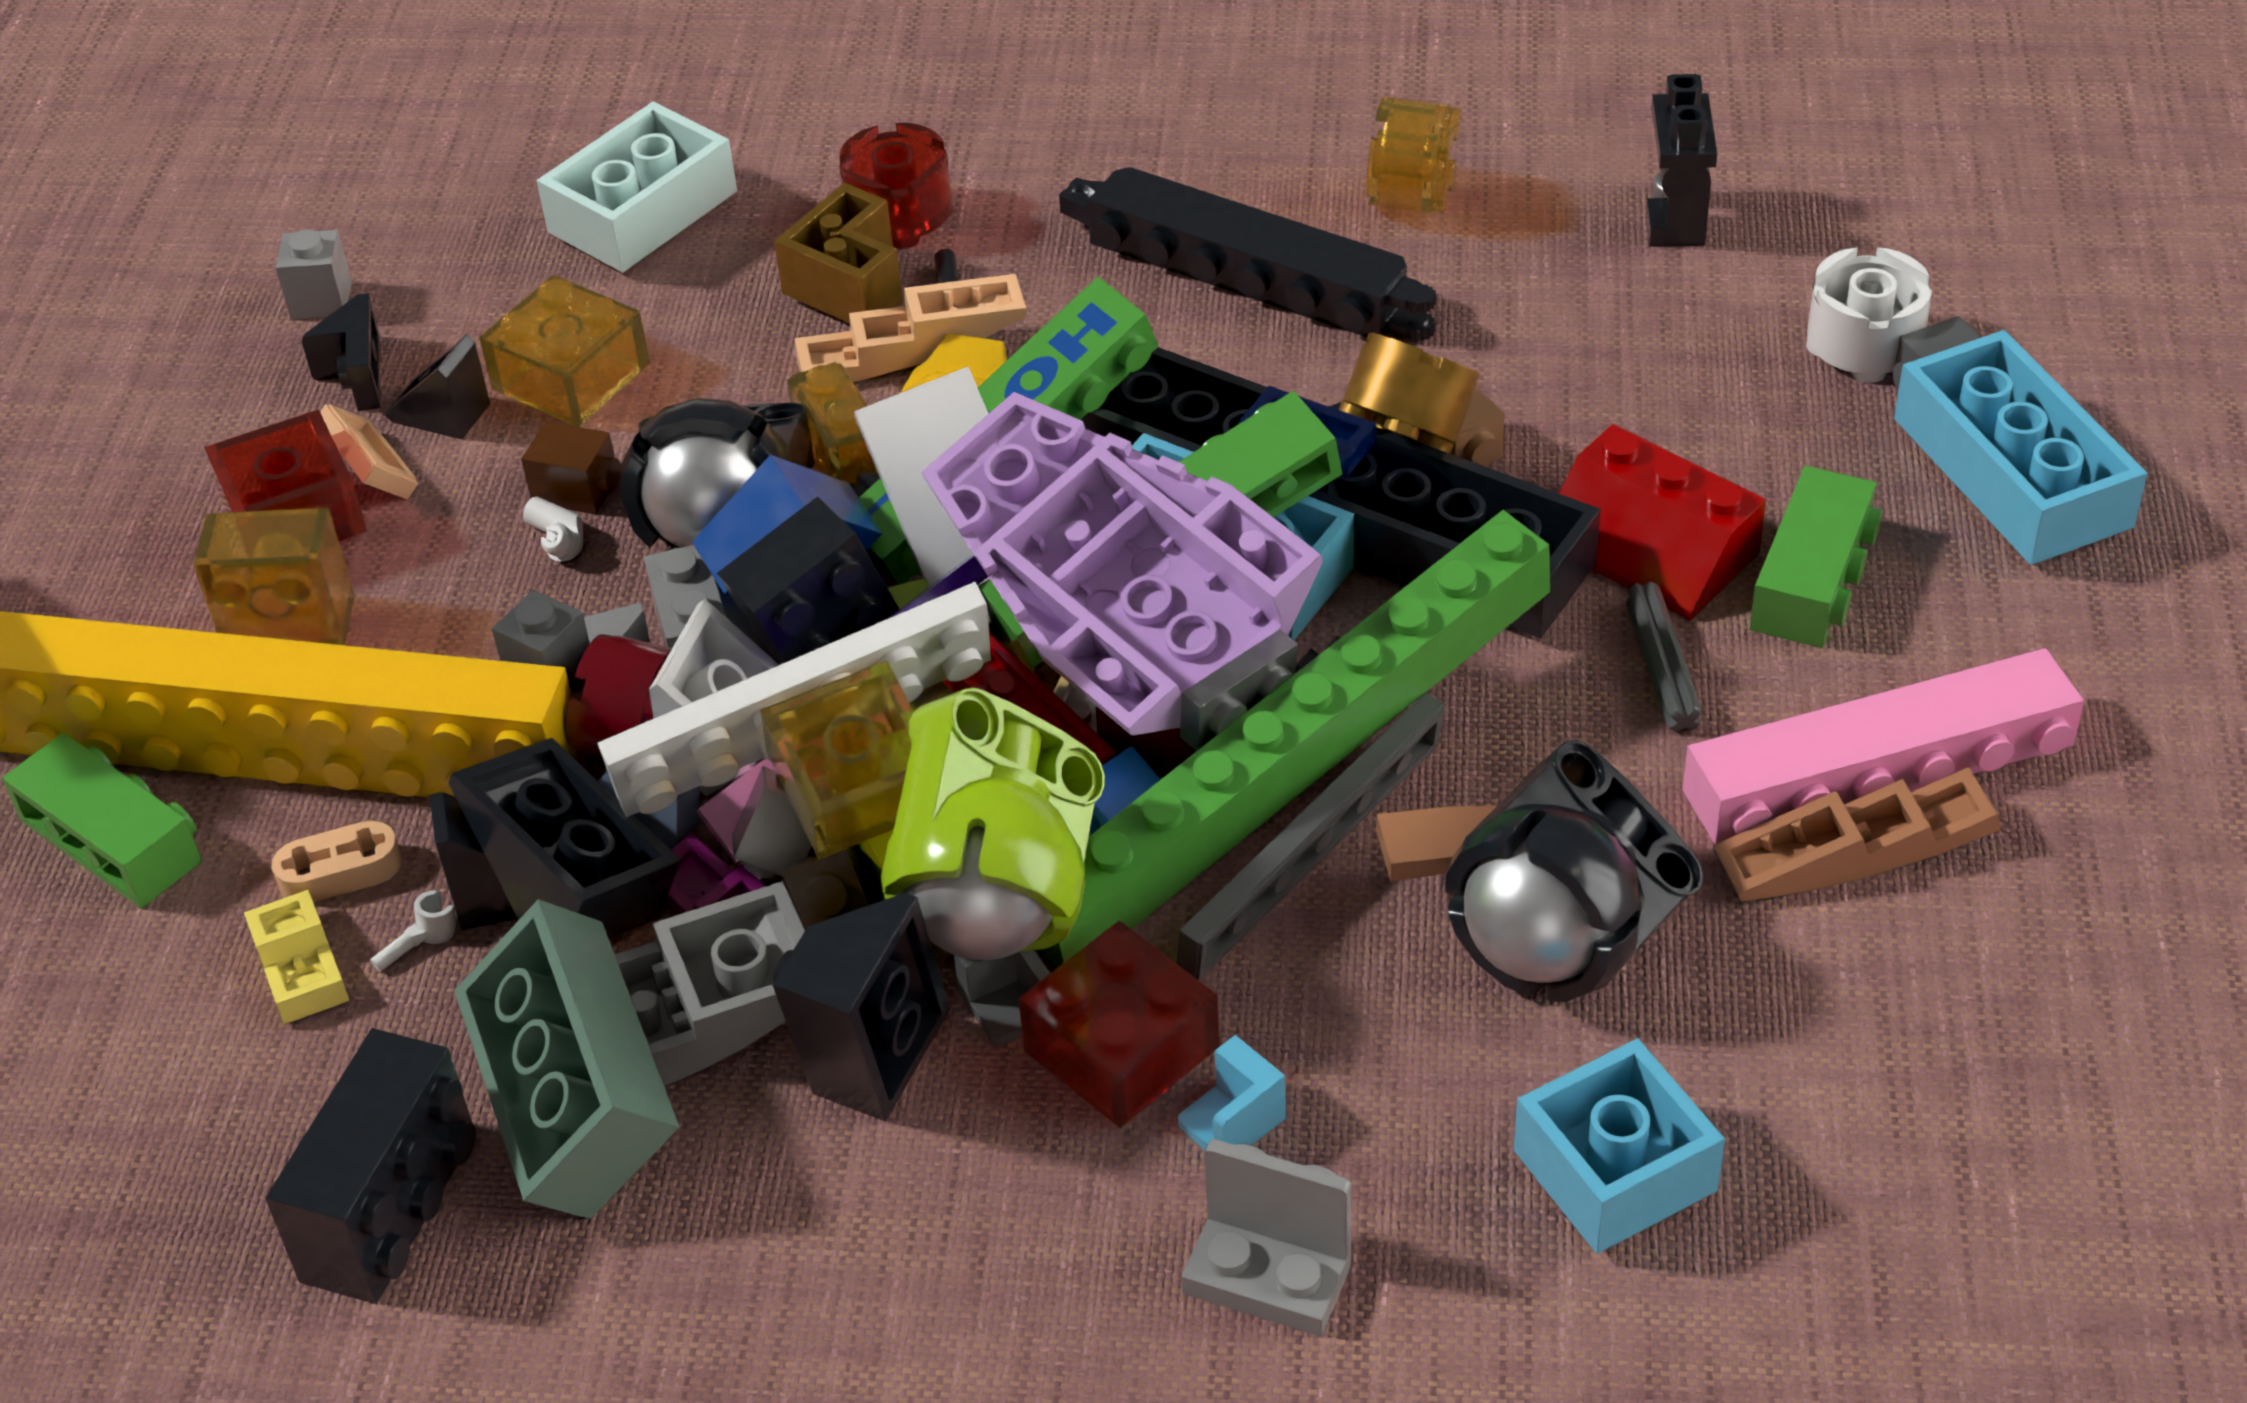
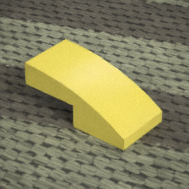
[244,890,350,1025]

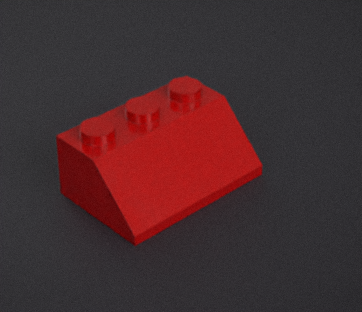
[1559,424,1767,621]

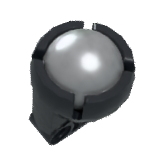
[620,398,815,552]
[1445,740,1703,1002]

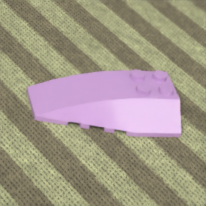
[921,392,1323,736]

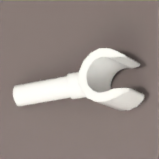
[370,890,456,972]

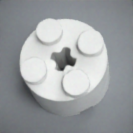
[1806,247,1932,383]

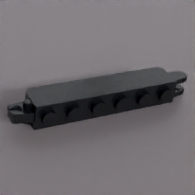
[1059,167,1436,342]

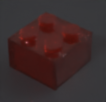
[204,409,367,571]
[1018,920,1220,1128]

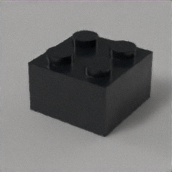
[716,496,899,665]

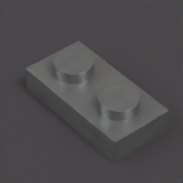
[1180,629,1298,751]

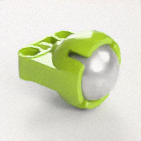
[881,688,1105,960]

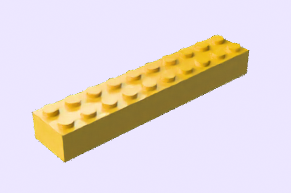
[0,611,585,797]

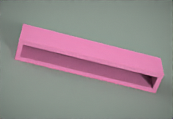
[1682,648,2084,844]

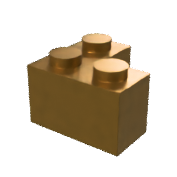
[774,183,903,323]

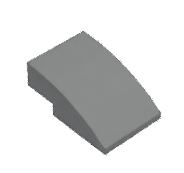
[614,881,805,1086]

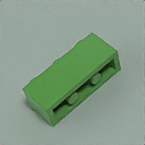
[1749,465,1883,648]
[2,732,202,909]

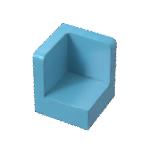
[1178,1035,1286,1150]

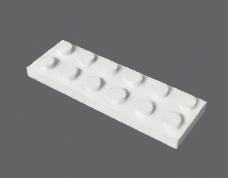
[597,582,991,817]

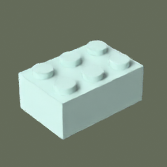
[536,101,737,273]

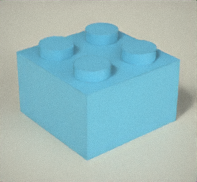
[1514,1038,1725,1254]

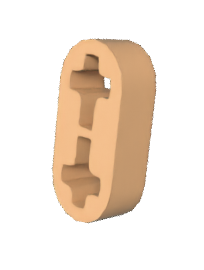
[271,821,402,903]

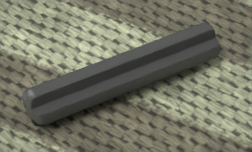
[1627,581,1702,732]

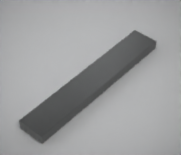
[1176,693,1444,982]

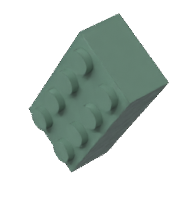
[454,899,680,1219]

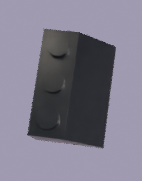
[772,893,950,1122]

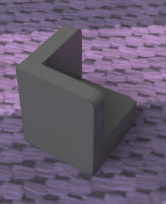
[954,950,1057,1046]

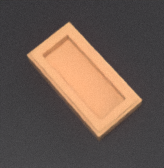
[315,404,419,500]

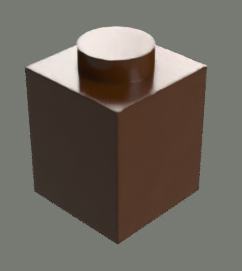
[521,421,621,515]

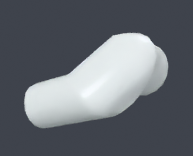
[523,496,583,562]

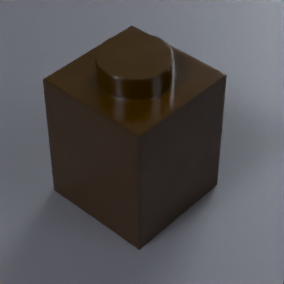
[782,839,878,930]

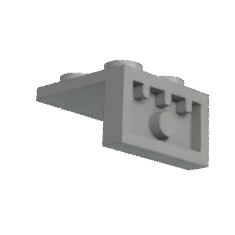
[1181,1139,1352,1337]

